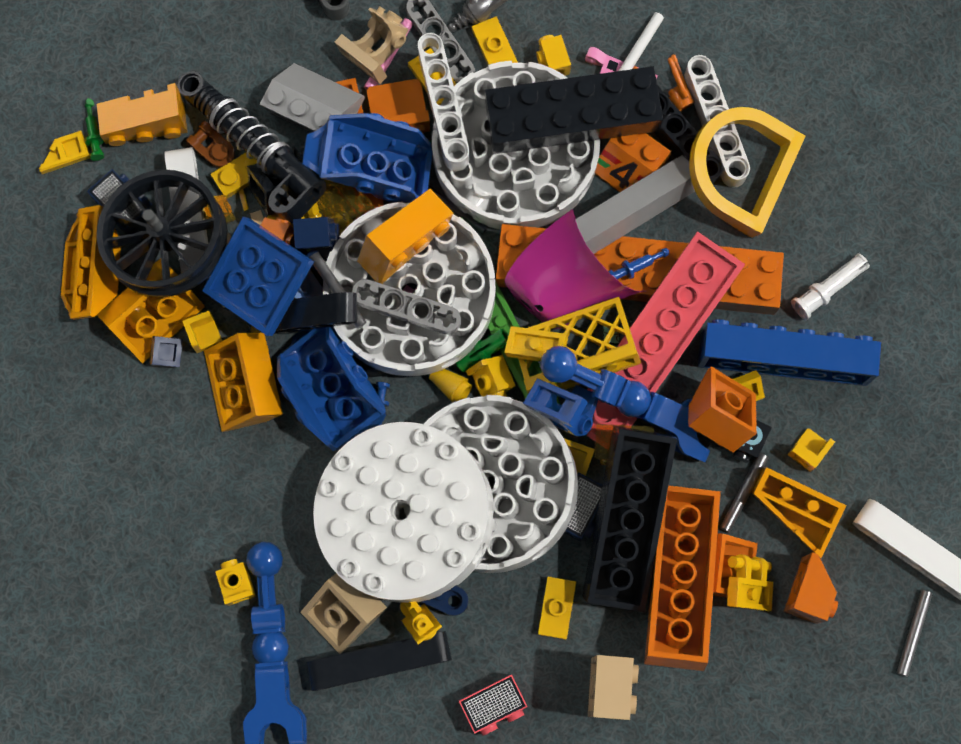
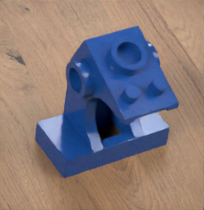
[523,378,598,436]

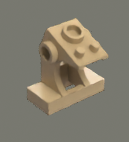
[335,6,409,84]

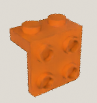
[367,79,430,133]

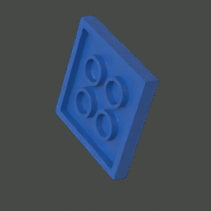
[202,217,314,336]

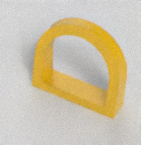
[689,107,805,238]

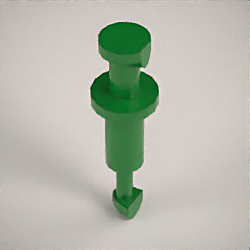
[85,98,104,161]

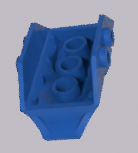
[302,113,433,203]
[277,327,386,451]

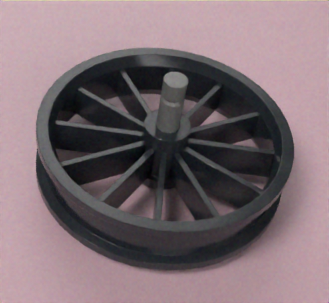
[97,170,228,297]

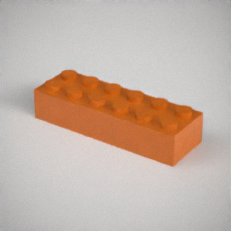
[644,485,721,671]

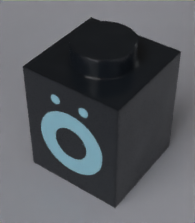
[732,420,772,463]

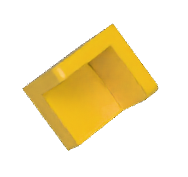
[182,311,223,353]
[787,428,835,472]

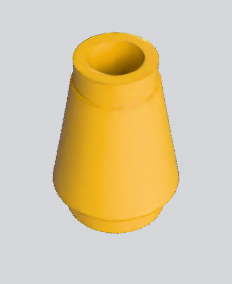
[429,369,472,402]

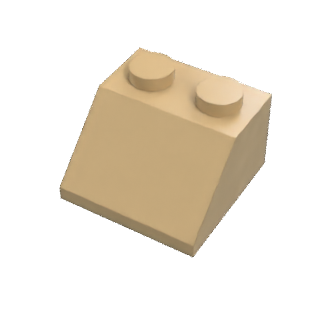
[301,573,387,654]

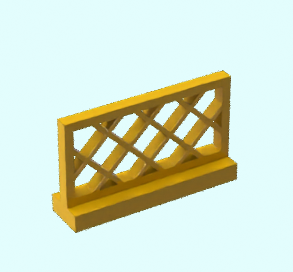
[518,297,642,394]

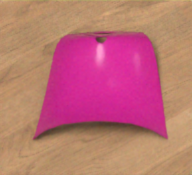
[505,210,645,329]

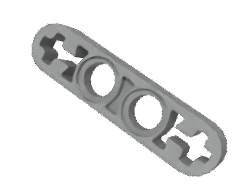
[407,0,475,84]
[352,279,461,335]

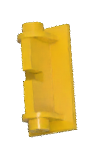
[400,602,442,645]

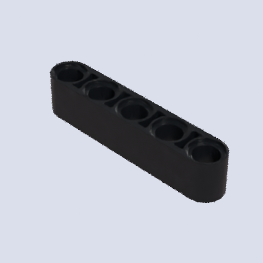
[654,85,723,184]
[250,292,358,334]
[306,631,452,691]

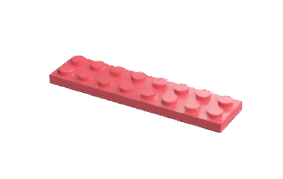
[587,231,745,451]

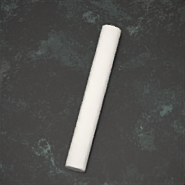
[618,12,664,71]

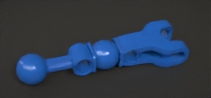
[540,346,710,462]
[243,541,307,744]

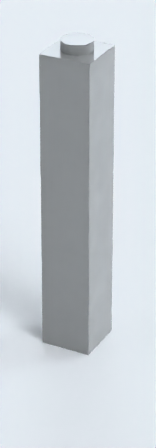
[576,155,695,254]

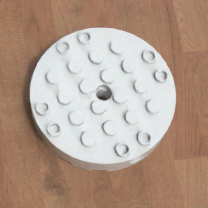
[432,61,600,230]
[323,202,496,376]
[403,395,578,573]
[313,422,494,603]

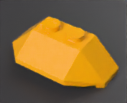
[61,205,121,320]

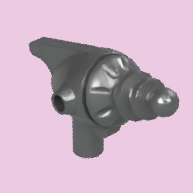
[448,0,508,32]

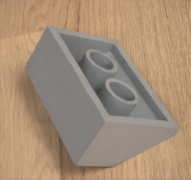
[260,63,365,133]

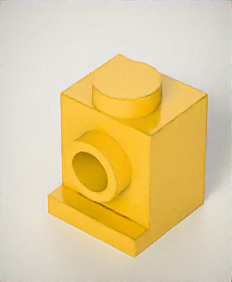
[536,35,571,76]
[466,355,515,397]
[215,559,256,606]

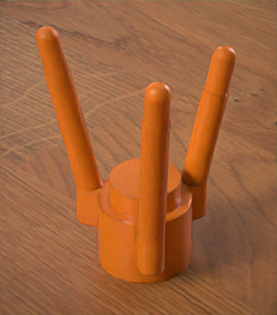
[633,54,695,112]

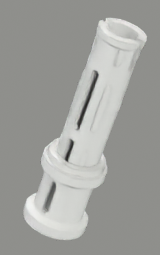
[791,253,870,320]

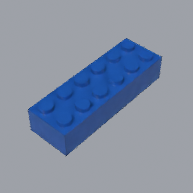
[698,319,881,386]

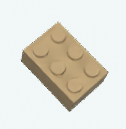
[588,655,639,720]

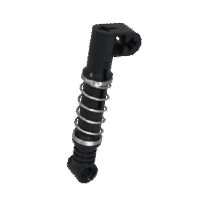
[177,71,326,224]

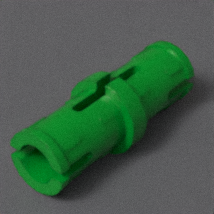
[456,328,509,373]

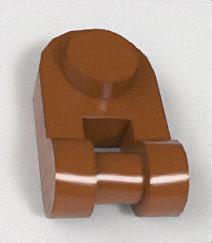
[185,121,236,169]

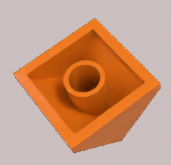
[713,533,758,598]

